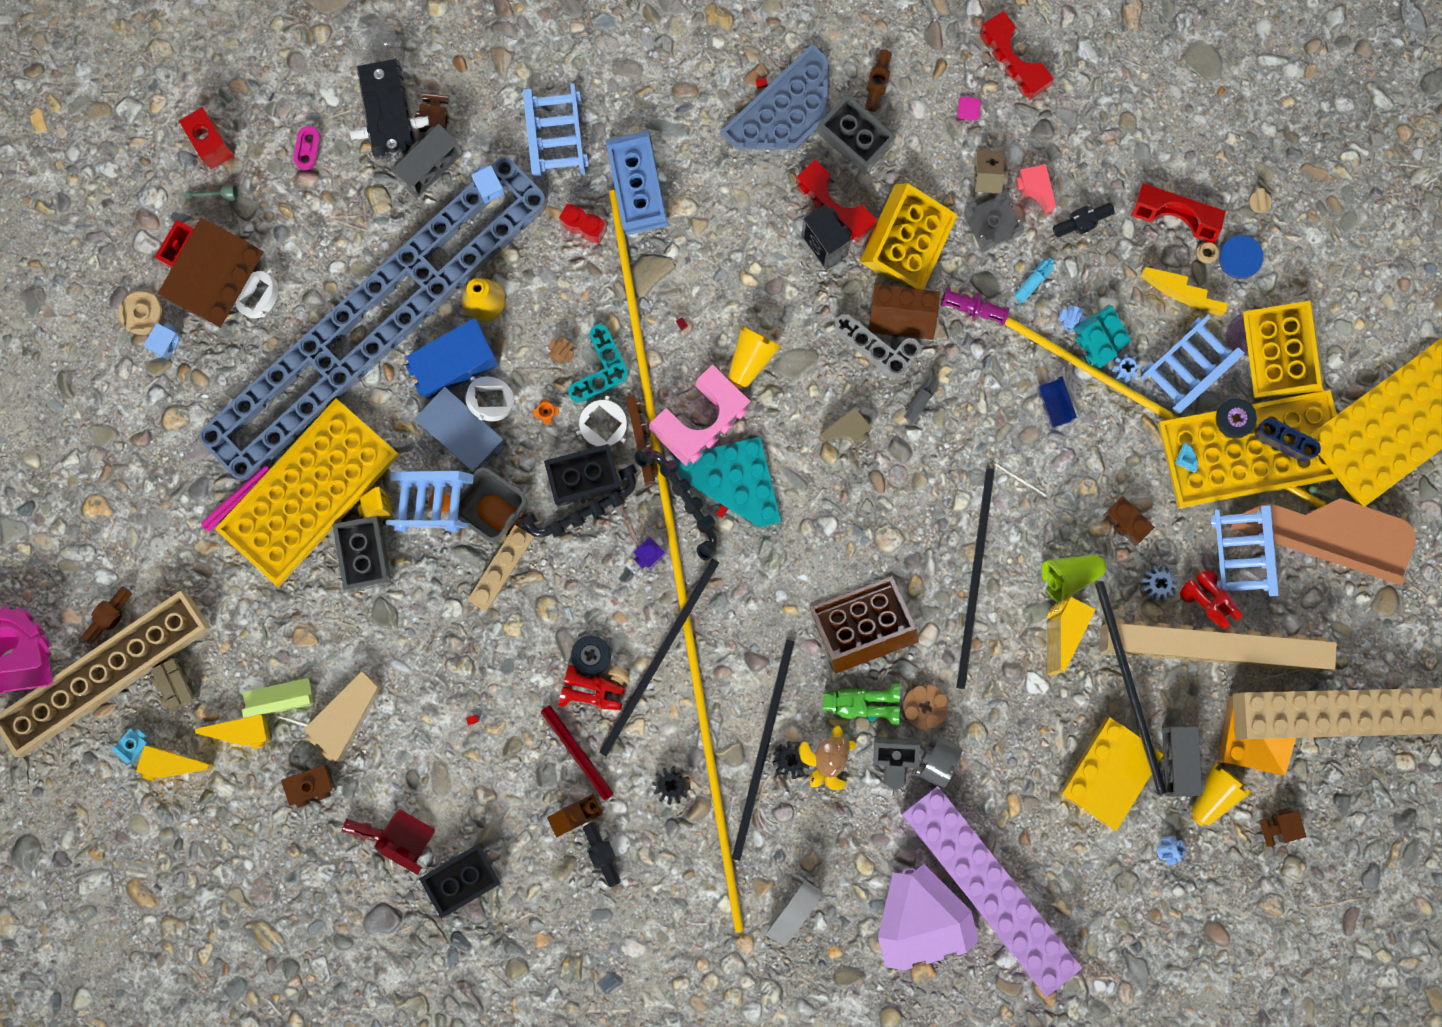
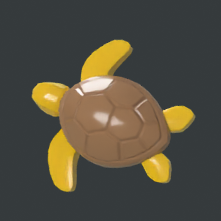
[799,726,856,790]

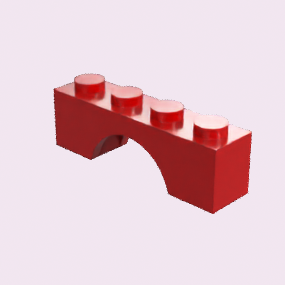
[980,10,1054,100]
[796,160,877,243]
[1131,183,1226,244]

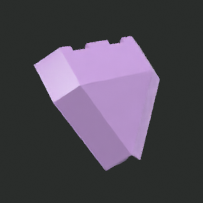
[878,864,978,970]

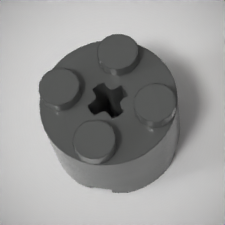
[915,734,963,788]

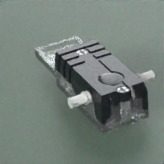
[350,23,430,163]

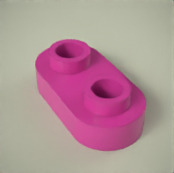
[293,126,321,170]

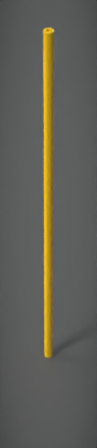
[1005,316,1327,508]

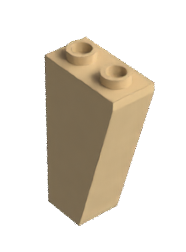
[304,671,381,762]

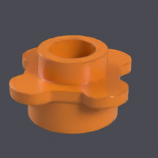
[533,399,559,425]

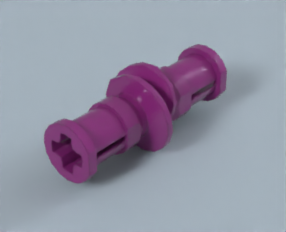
[940,287,1009,326]

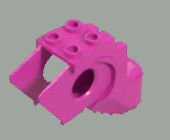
[0,605,53,694]

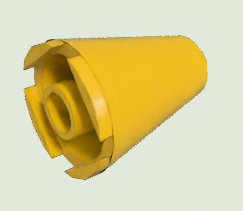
[461,278,505,322]
[727,325,781,389]
[1190,762,1252,826]

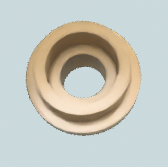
[1196,242,1219,264]
[608,666,630,685]

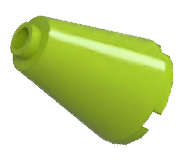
[1041,554,1106,603]

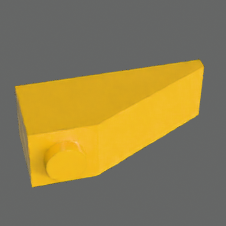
[358,487,394,520]
[195,714,271,750]
[136,745,214,781]

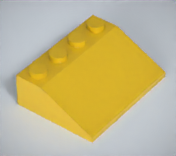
[859,183,958,290]
[1243,300,1325,398]
[1046,597,1096,676]
[1059,717,1163,831]

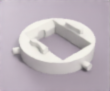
[235,270,278,318]
[465,376,518,421]
[576,396,627,447]

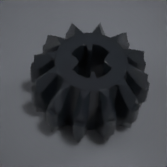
[772,741,810,779]
[652,766,691,805]

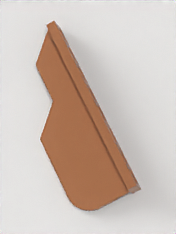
[1227,498,1416,585]

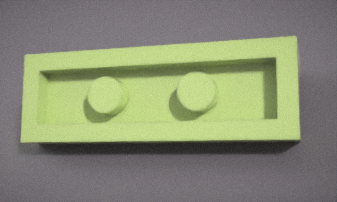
[242,678,314,718]

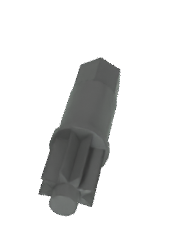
[904,374,940,424]

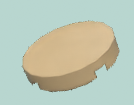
[118,291,164,335]

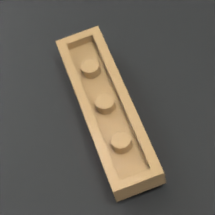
[467,525,534,612]

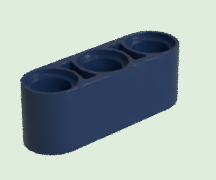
[1254,418,1321,462]

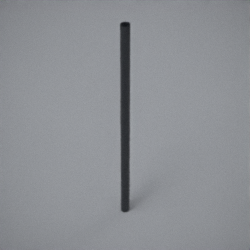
[956,469,995,689]
[599,558,720,757]
[1095,581,1166,795]
[732,639,795,861]

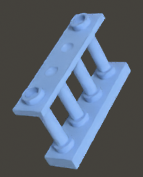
[523,84,589,180]
[1140,315,1245,415]
[386,471,474,532]
[1211,504,1279,596]

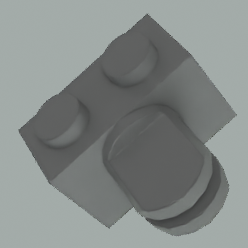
[873,736,920,789]

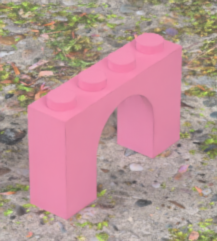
[649,365,750,466]

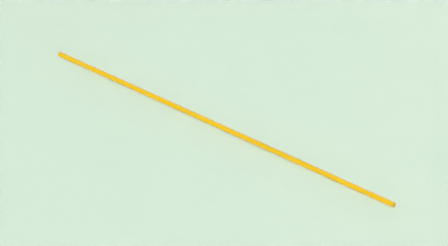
[609,190,744,932]

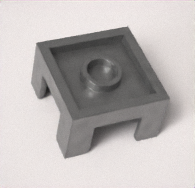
[964,189,1025,252]

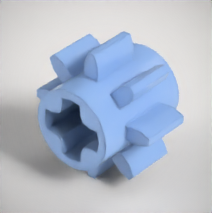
[1058,305,1087,332]
[1111,354,1141,383]
[1157,835,1186,865]

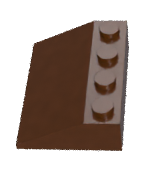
[157,217,264,328]
[809,576,919,674]

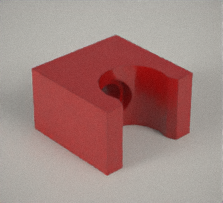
[179,107,234,170]

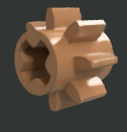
[547,337,575,364]

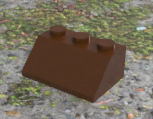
[868,284,940,340]

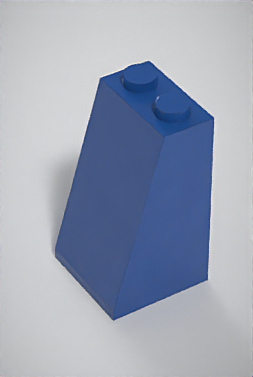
[405,318,499,400]

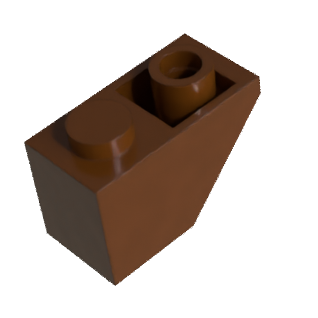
[547,794,603,838]

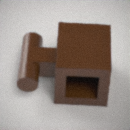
[415,93,450,132]
[1259,807,1307,847]

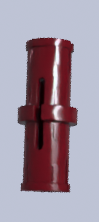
[342,818,384,842]

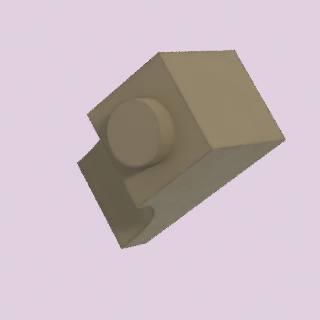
[819,408,871,444]

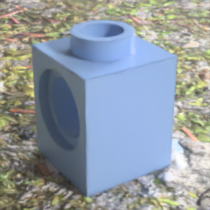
[471,166,505,204]
[144,323,181,360]

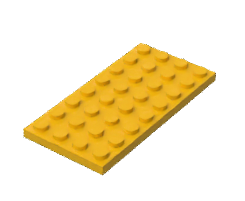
[1309,338,1442,507]
[1158,390,1337,509]
[215,398,400,587]

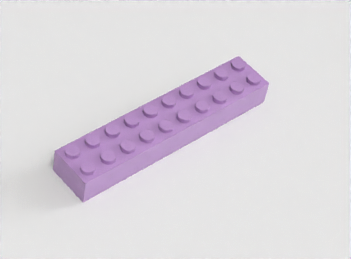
[901,786,1082,997]

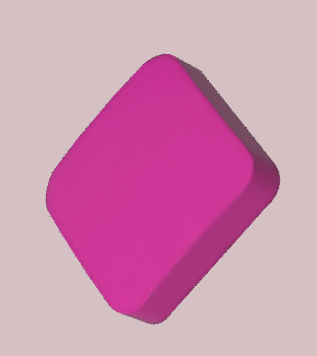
[957,97,981,121]

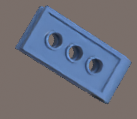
[606,130,669,235]

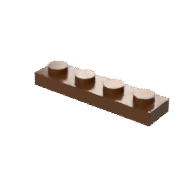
[626,395,657,486]

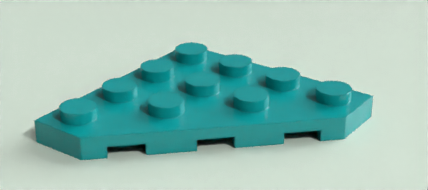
[674,437,781,528]

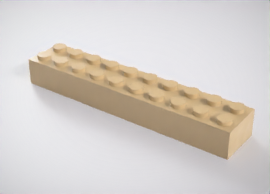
[0,591,211,757]
[1100,619,1337,672]
[1233,688,1442,740]

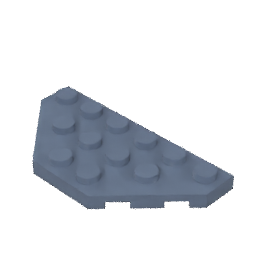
[720,43,828,150]

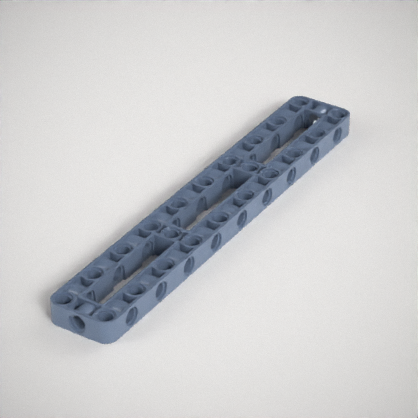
[199,157,547,482]

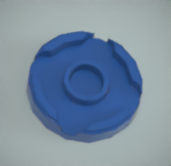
[1219,235,1264,279]

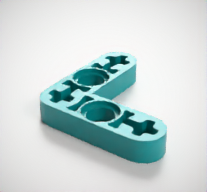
[568,324,628,403]

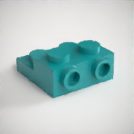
[1073,304,1132,368]

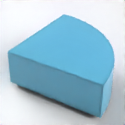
[1174,442,1198,473]

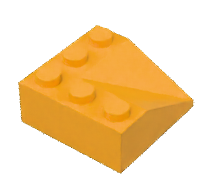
[1217,696,1296,776]

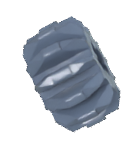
[1140,565,1179,603]

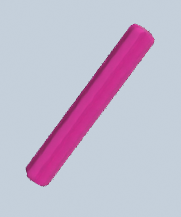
[201,465,270,532]

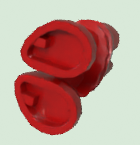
[1180,570,1243,629]
[558,664,626,710]

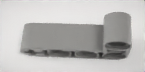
[834,314,920,379]

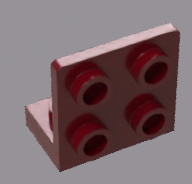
[374,809,435,875]

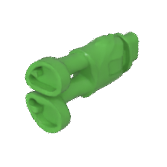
[823,683,900,726]

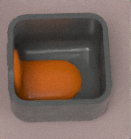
[458,468,528,544]

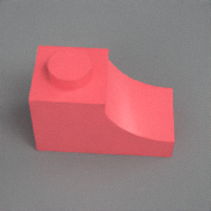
[1015,164,1056,213]

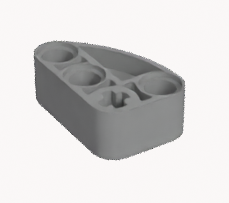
[766,879,823,947]

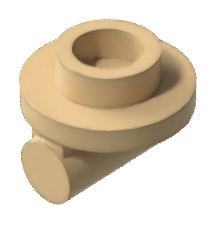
[1249,188,1272,213]

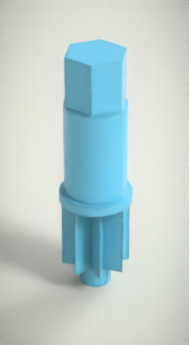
[1013,258,1055,303]

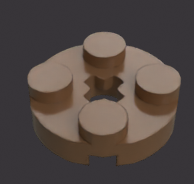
[903,685,948,730]

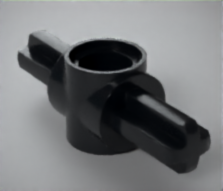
[1052,203,1115,238]
[583,822,621,887]

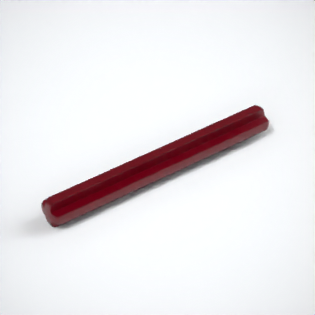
[541,705,614,801]

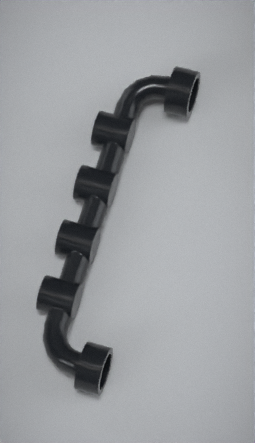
[634,448,718,561]
[518,464,637,538]

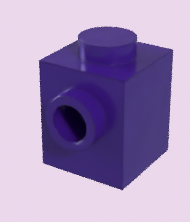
[634,537,666,570]

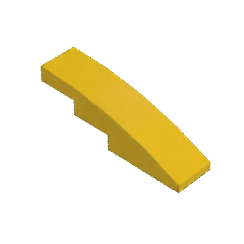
[1140,267,1228,316]

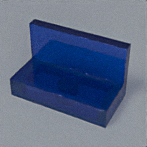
[1038,376,1077,429]

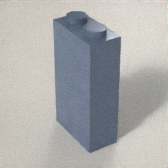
[415,387,505,473]

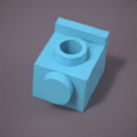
[111,728,152,764]

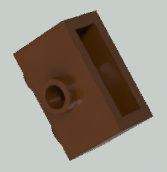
[1103,496,1155,546]
[281,765,336,809]

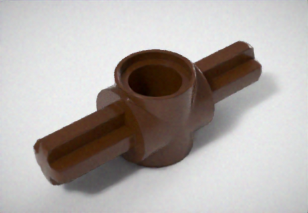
[865,49,892,112]
[81,586,132,644]

